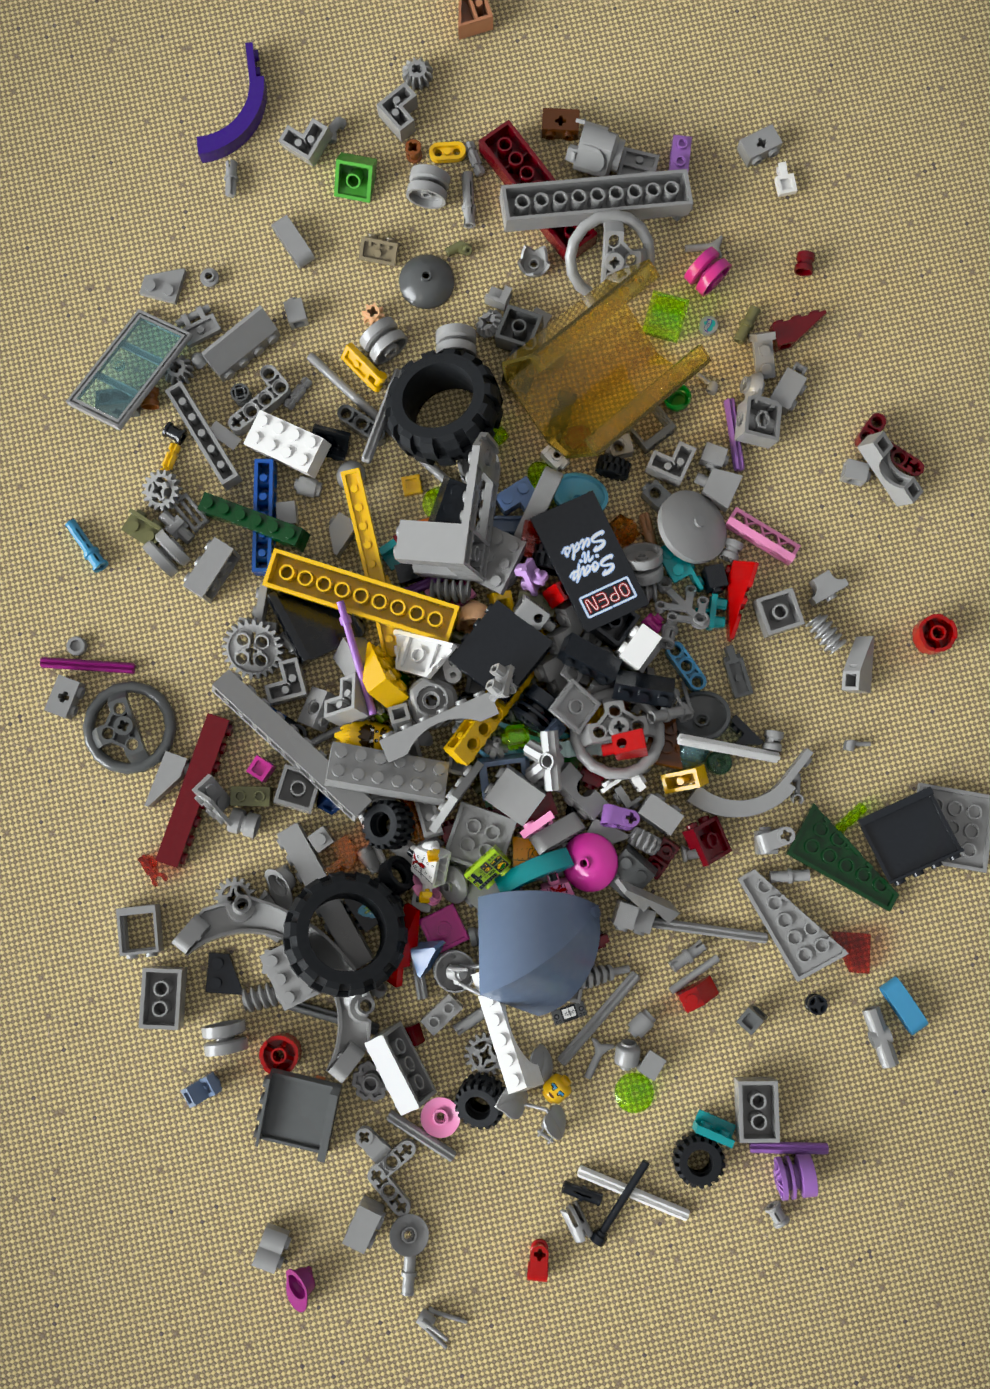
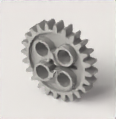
[221,617,285,679]

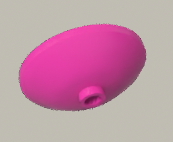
[564,833,618,892]

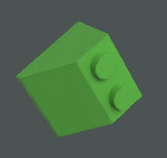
[334,152,377,203]

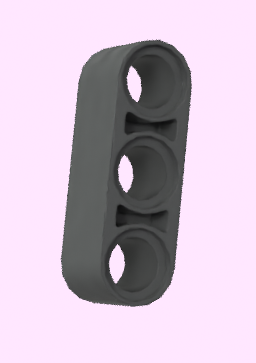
[337,404,387,447]

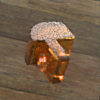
[324,834,358,875]

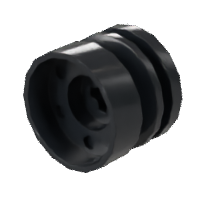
[511,683,556,734]

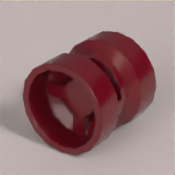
[794,250,816,276]

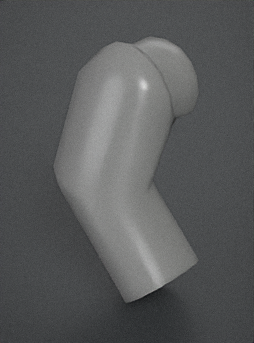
[328,116,347,144]

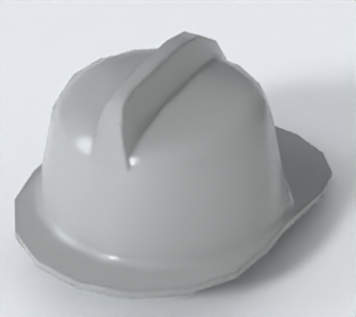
[265,865,296,910]

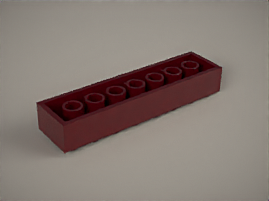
[479,119,598,262]

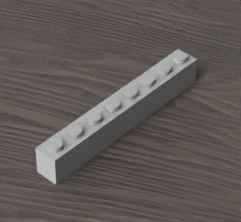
[276,822,374,969]

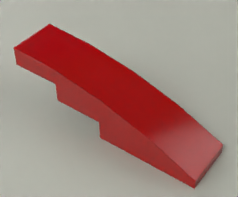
[387,903,420,988]

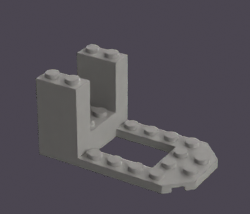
[393,432,501,582]

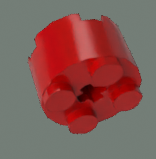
[912,614,958,655]
[259,1032,302,1074]

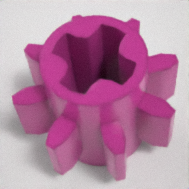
[641,613,664,634]

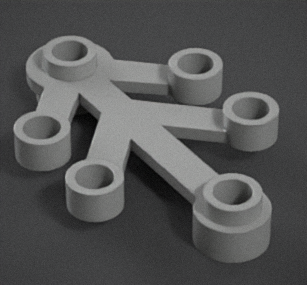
[655,576,710,629]

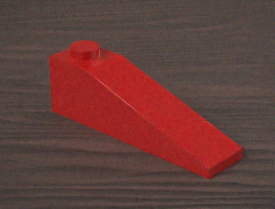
[725,560,759,642]

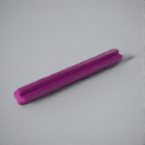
[40,657,136,674]

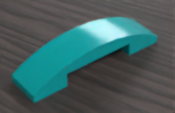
[494,848,575,892]

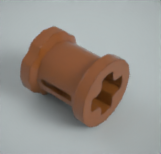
[405,139,422,164]

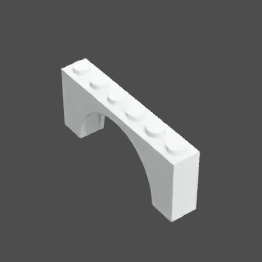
[472,972,544,1094]

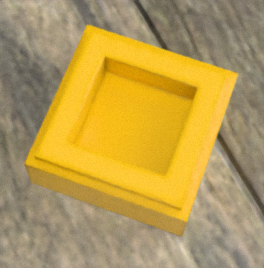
[401,474,423,497]

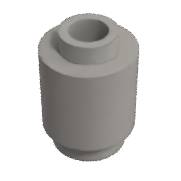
[294,476,323,498]
[627,1009,656,1039]

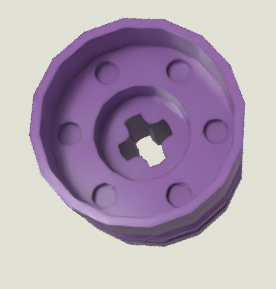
[773,1153,818,1201]

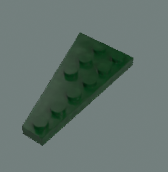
[785,803,899,912]

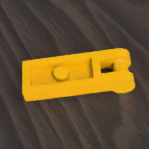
[341,342,387,392]

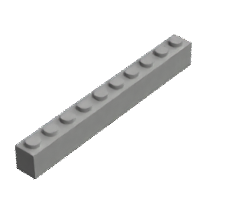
[212,669,372,822]

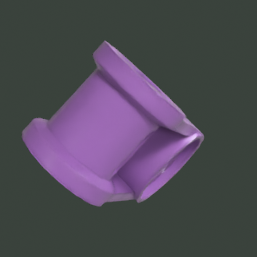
[600,804,640,831]

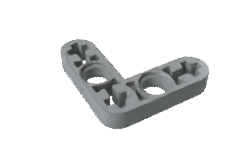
[367,1138,416,1216]

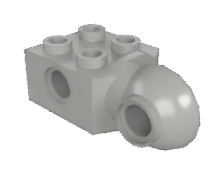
[734,372,782,449]

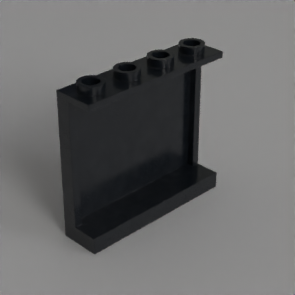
[267,591,366,666]
[448,600,553,707]
[857,786,964,886]

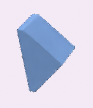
[410,940,446,978]

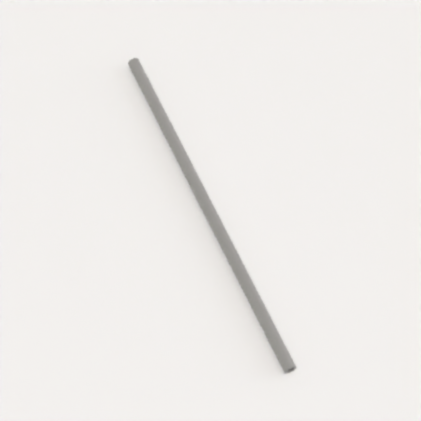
[307,352,530,558]

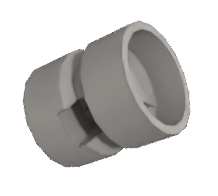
[227,807,261,839]

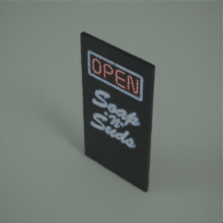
[530,491,649,633]

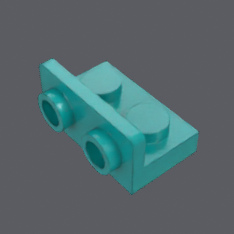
[692,1109,736,1148]

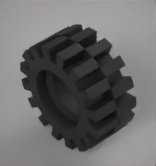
[595,454,631,481]

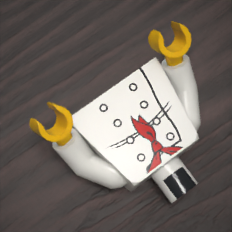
[407,840,451,903]

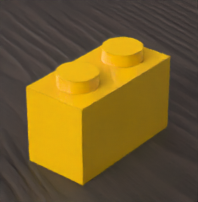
[660,764,709,794]

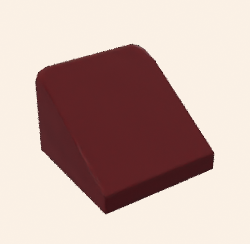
[404,1023,425,1046]

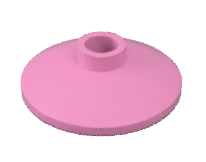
[421,1097,460,1138]

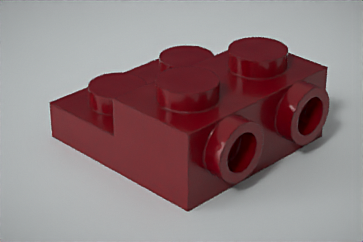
[682,815,732,867]

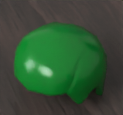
[663,383,692,412]

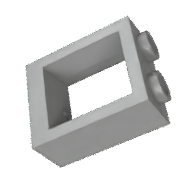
[116,903,164,959]

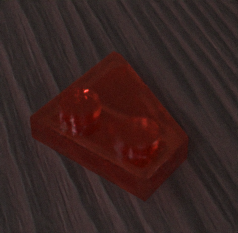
[831,931,871,974]

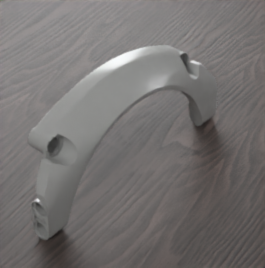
[172,895,375,1083]

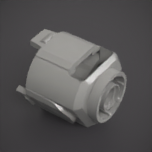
[565,118,626,177]
[408,677,458,730]

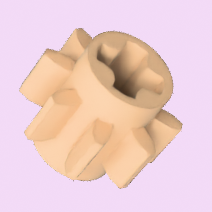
[362,302,385,325]

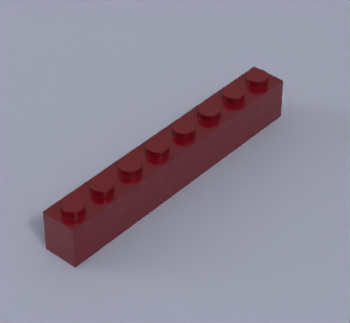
[155,713,234,868]

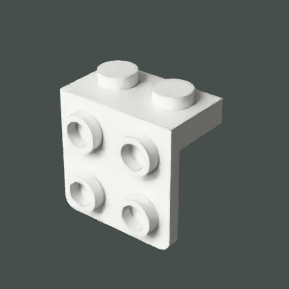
[599,774,647,794]

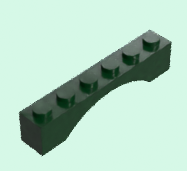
[197,492,311,552]

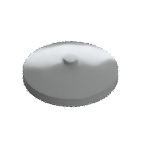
[657,490,727,564]

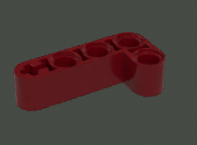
[854,413,924,479]

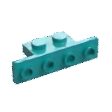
[661,545,704,593]

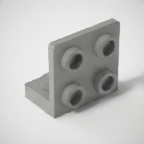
[192,774,233,826]

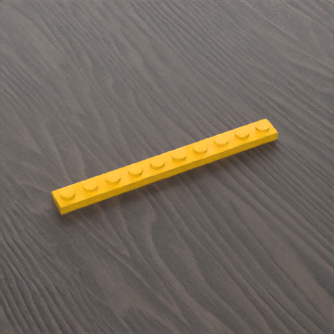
[340,468,398,658]

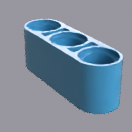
[665,641,707,692]
[879,976,929,1035]

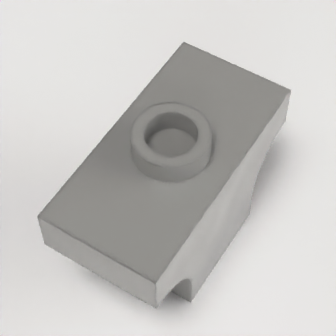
[808,570,849,607]

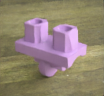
[514,558,549,596]

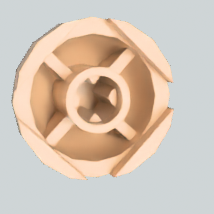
[456,600,488,634]

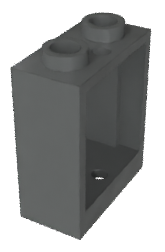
[617,392,677,455]

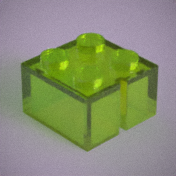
[641,290,690,343]

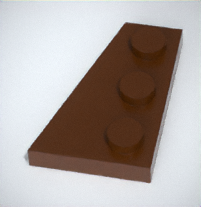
[647,706,683,770]

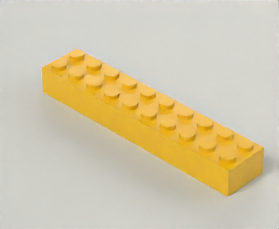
[262,548,461,643]

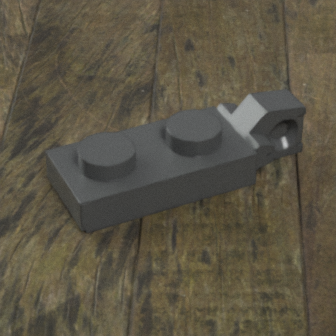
[723,645,754,699]

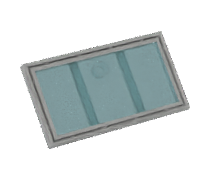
[66,309,193,431]

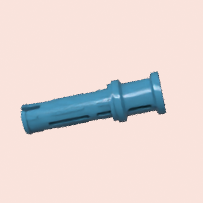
[65,519,109,573]

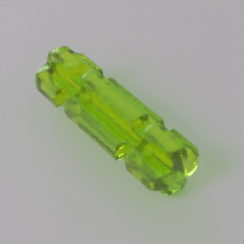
[835,803,867,834]

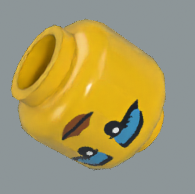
[542,1073,572,1104]

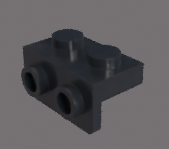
[312,424,351,461]

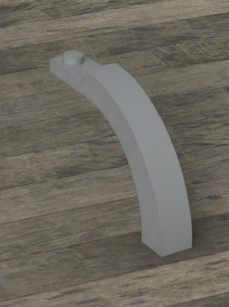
[387,703,444,840]
[685,748,813,818]

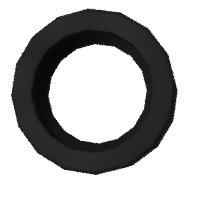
[378,855,414,895]

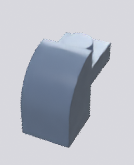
[180,1072,222,1108]

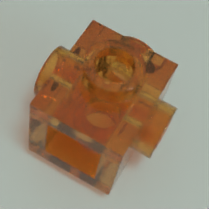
[609,514,640,547]

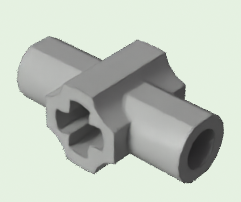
[158,510,195,545]

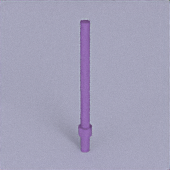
[336,600,377,716]

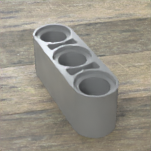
[271,215,315,269]
[529,812,586,856]

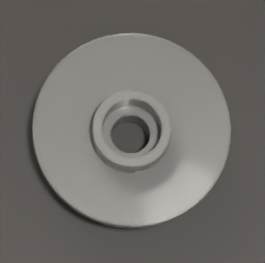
[439,865,468,904]
[389,1214,429,1257]

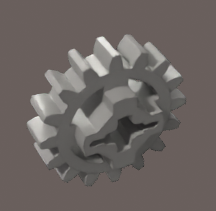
[142,470,183,511]
[213,877,257,910]
[464,1032,501,1075]

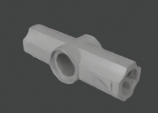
[862,1005,899,1069]

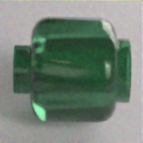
[705,751,732,775]

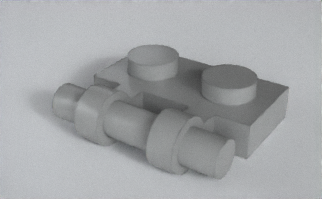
[175,304,223,348]

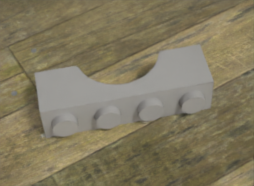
[857,431,924,507]

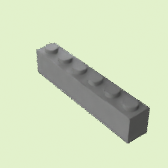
[165,381,243,490]

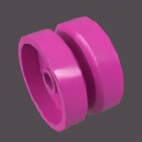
[684,246,732,297]

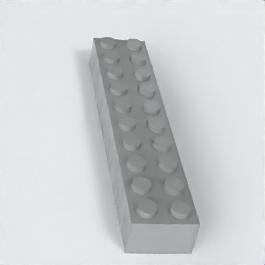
[499,169,693,232]

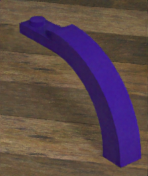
[196,42,267,163]

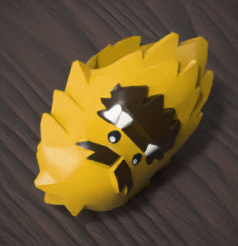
[334,720,395,750]

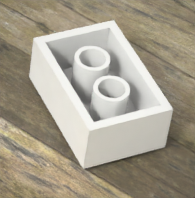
[614,624,662,672]

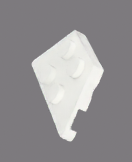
[393,629,457,679]

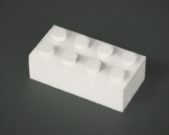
[243,410,331,479]

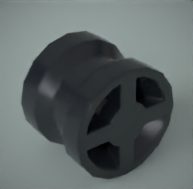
[805,993,828,1015]

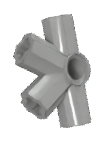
[523,730,564,791]

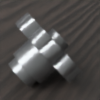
[352,1060,387,1102]

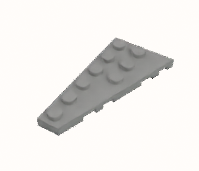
[737,869,849,982]

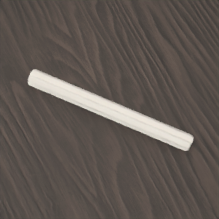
[676,733,780,763]
[577,1165,690,1221]

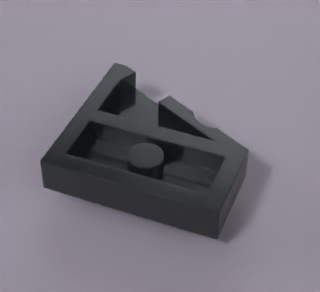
[205,952,243,995]

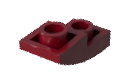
[647,835,681,880]

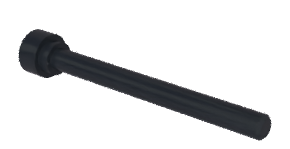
[590,1159,650,1247]

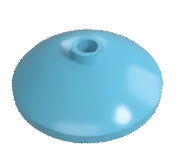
[553,472,608,510]

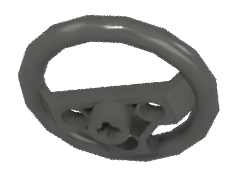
[83,681,177,775]

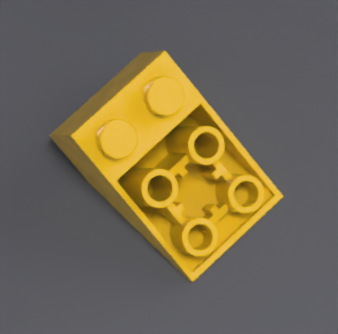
[363,642,409,708]

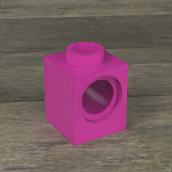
[246,755,276,783]

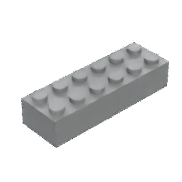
[324,741,449,806]

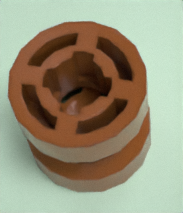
[140,386,160,410]

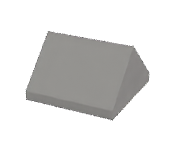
[333,637,368,676]

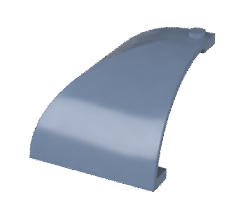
[478,890,601,1016]

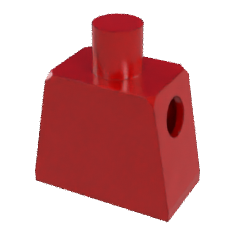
[601,728,648,761]

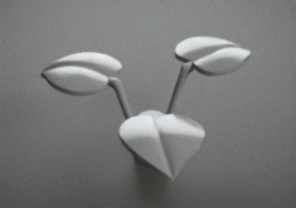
[495,1044,566,1140]

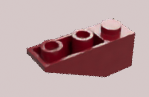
[769,310,827,352]

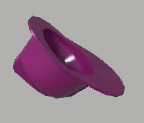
[286,1266,315,1312]

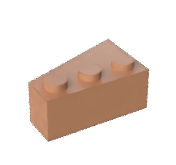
[458,0,493,40]

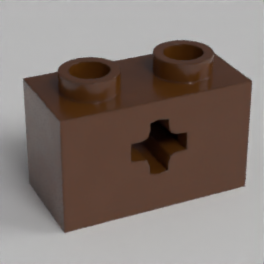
[541,108,580,141]

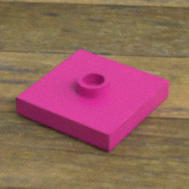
[419,903,470,953]

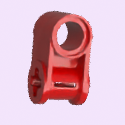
[527,1239,549,1282]

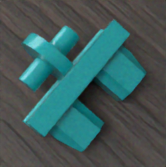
[695,593,728,631]

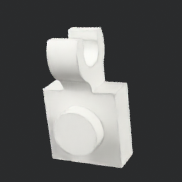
[774,161,798,197]

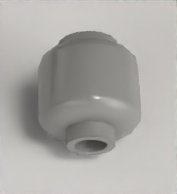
[614,1039,641,1071]

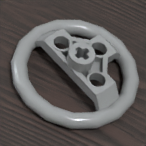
[565,209,655,304]
[570,688,665,780]

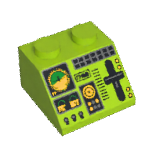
[464,844,511,890]

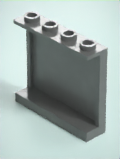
[253,1068,342,1163]

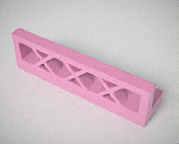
[725,507,801,566]

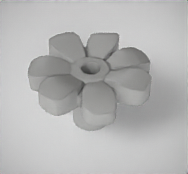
[484,736,509,759]

